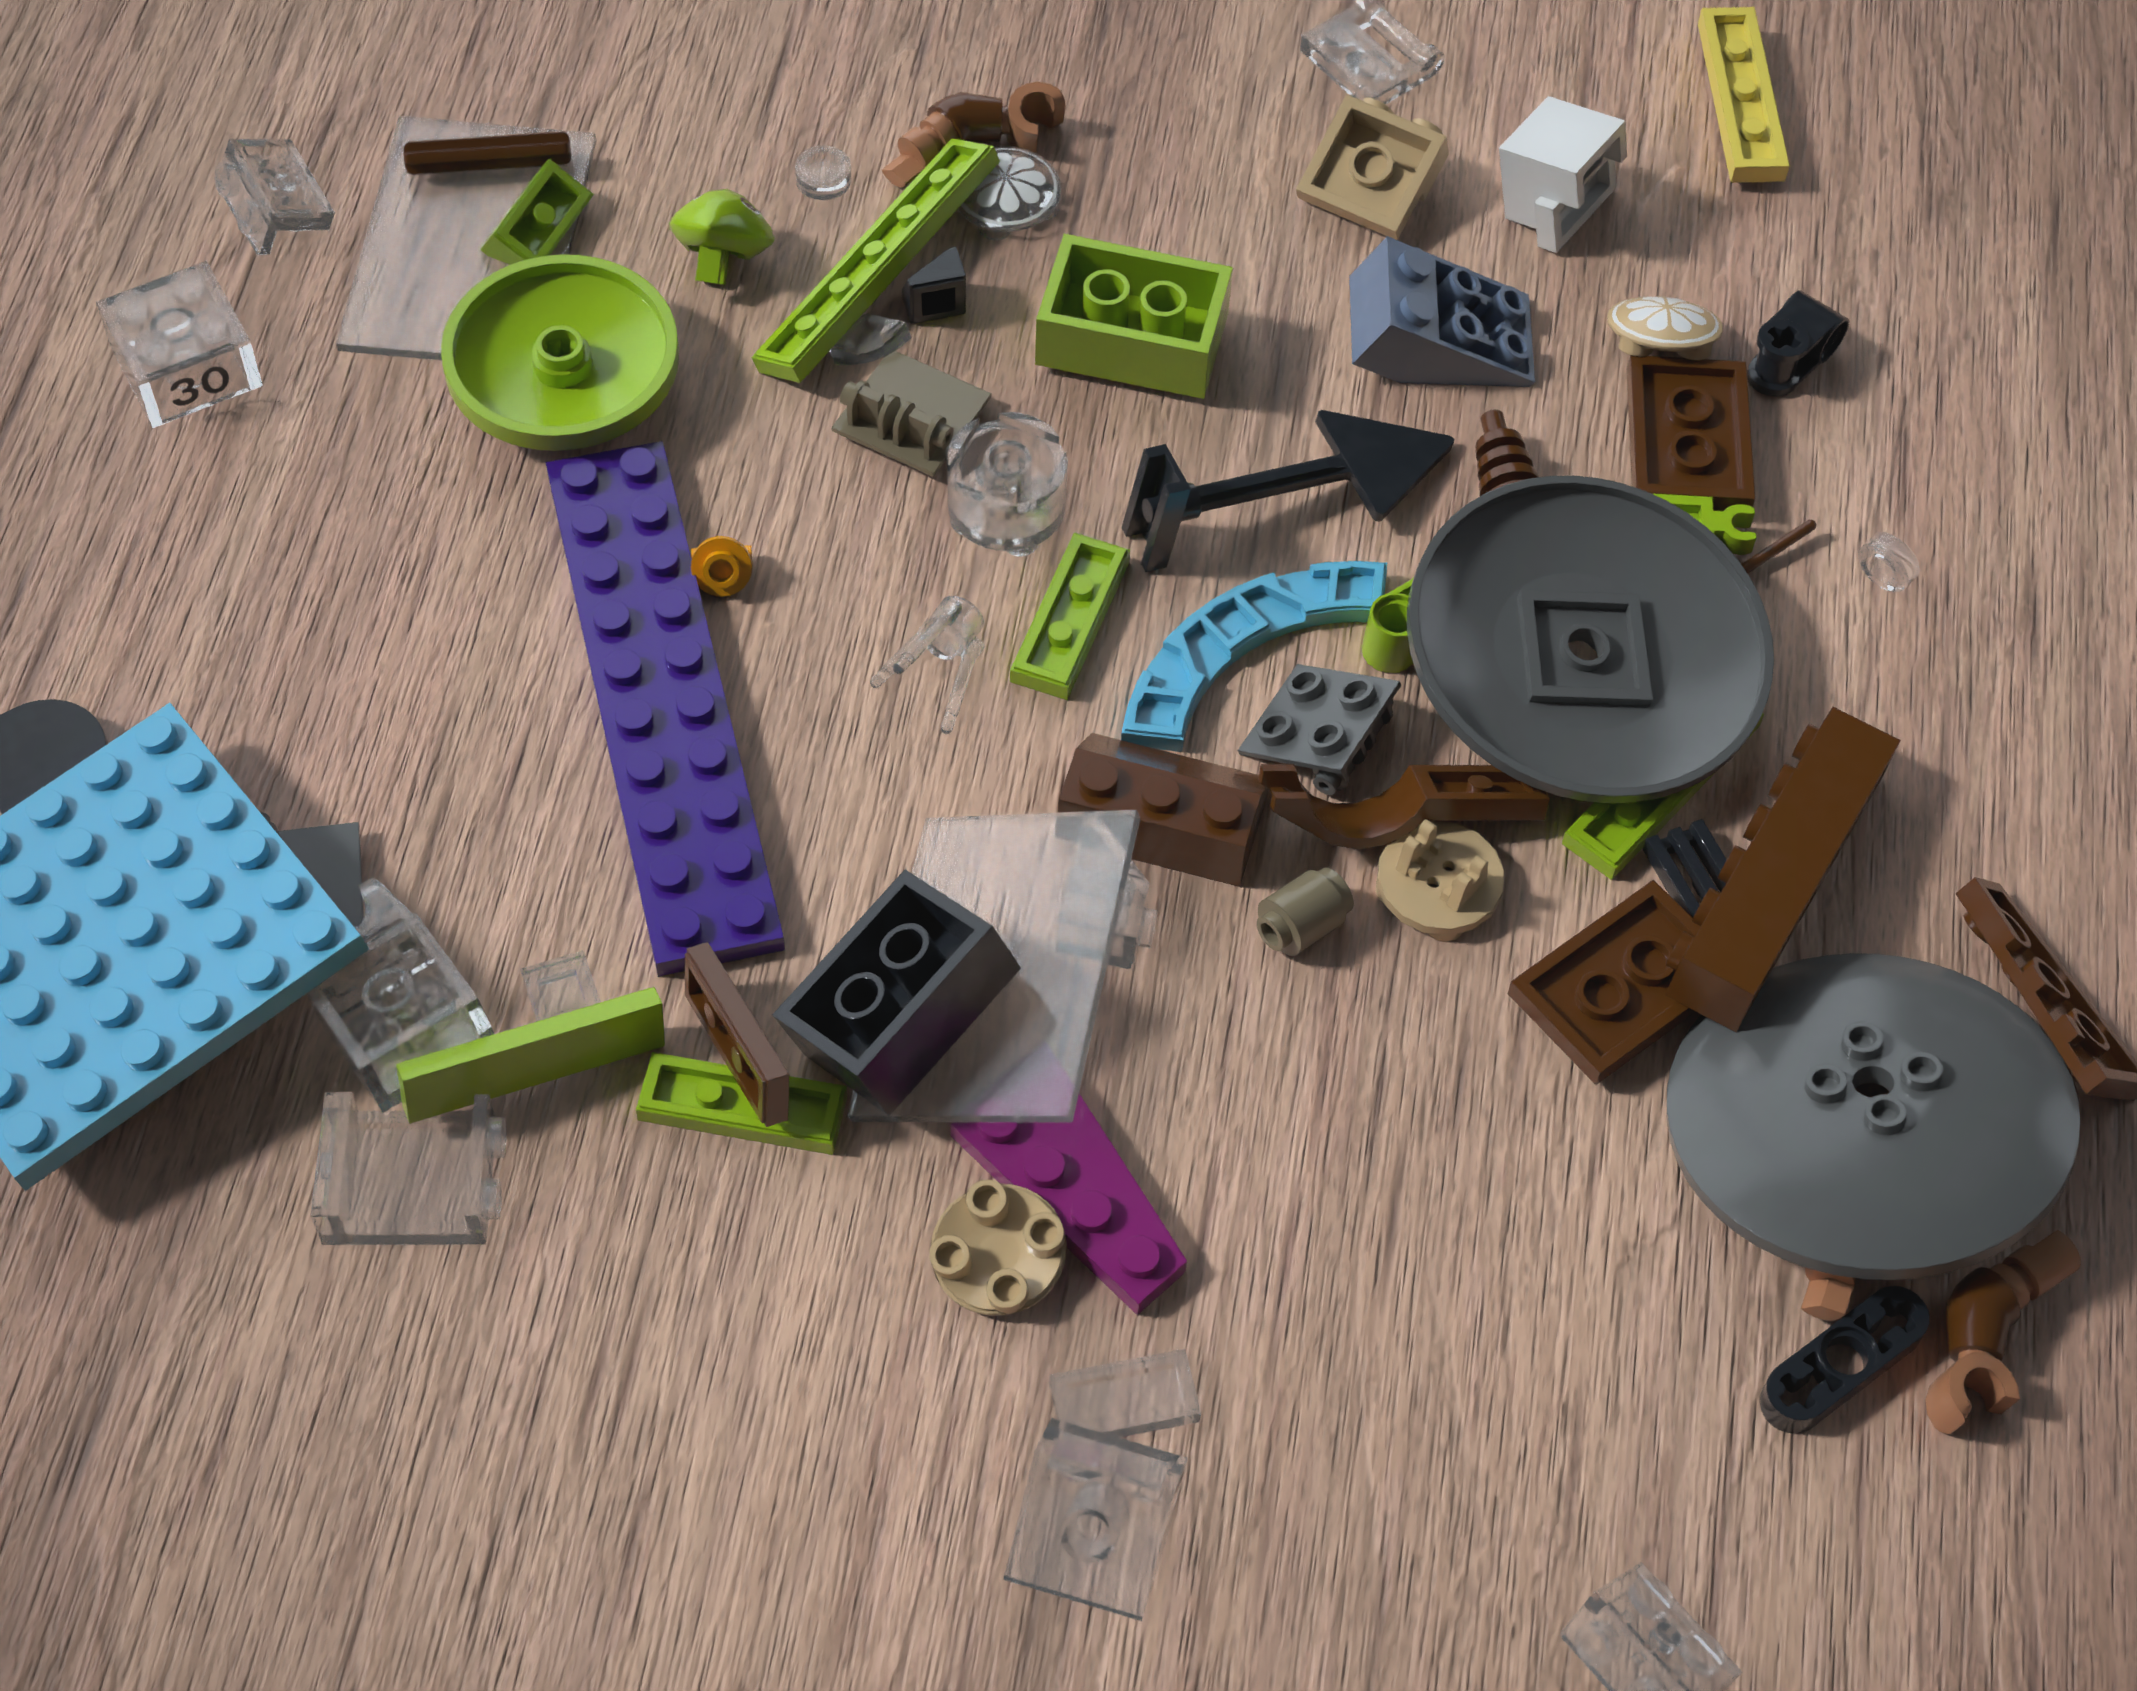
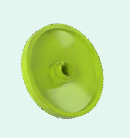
[441,254,679,451]

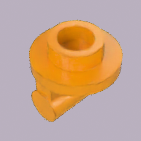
[691,536,753,597]

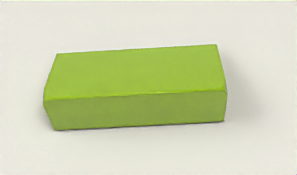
[480,159,594,265]

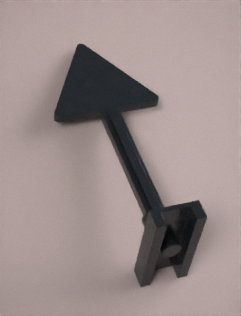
[1121,410,1454,572]

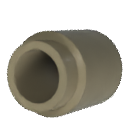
[1257,868,1354,956]

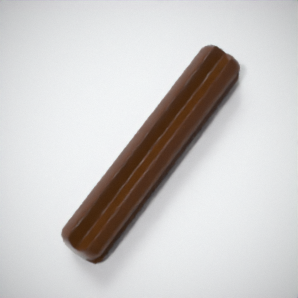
[403,131,572,175]

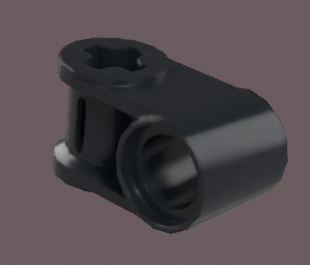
[1747,290,1850,397]

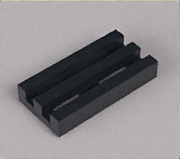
[1643,819,1727,918]

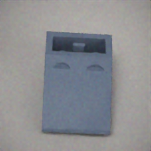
[1349,236,1535,387]

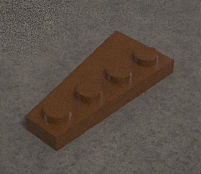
[1955,877,2137,1101]

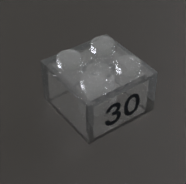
[96,261,263,428]

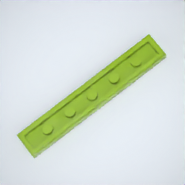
[751,138,1000,383]

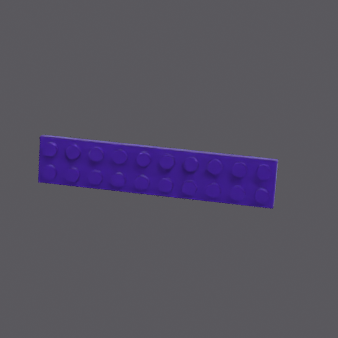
[545,441,785,977]

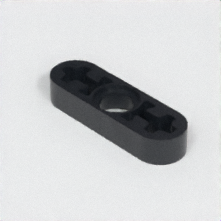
[1760,1286,1930,1434]

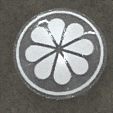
[957,146,1061,240]

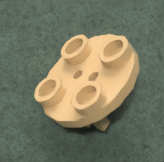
[1375,819,1504,942]

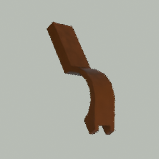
[1258,764,1550,849]

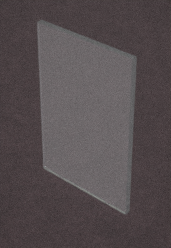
[336,116,597,361]
[847,810,1141,1123]

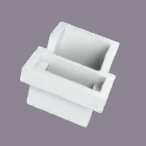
[1499,96,1627,253]

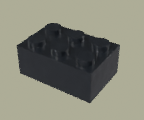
[772,869,1021,1116]

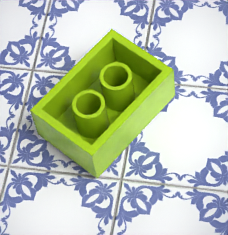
[1035,234,1233,399]

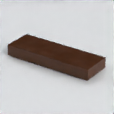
[685,942,789,1127]

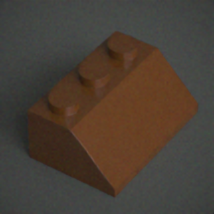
[1057,733,1270,887]

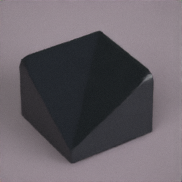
[902,247,966,324]

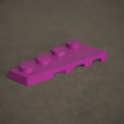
[950,1044,1187,1315]

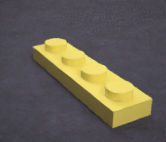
[1698,7,1790,183]

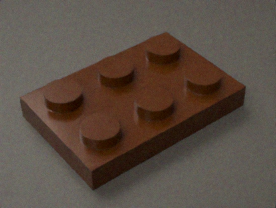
[1627,355,1755,511]
[1508,880,1701,1085]

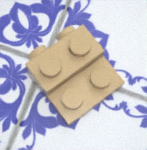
[1296,94,1449,240]

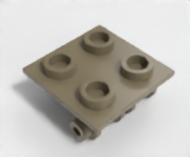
[832,349,991,477]

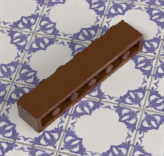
[1665,706,1901,1032]

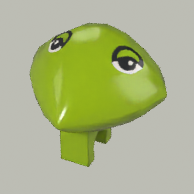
[668,189,775,285]

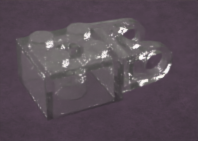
[306,877,494,1114]

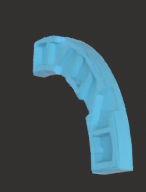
[1121,561,1387,752]

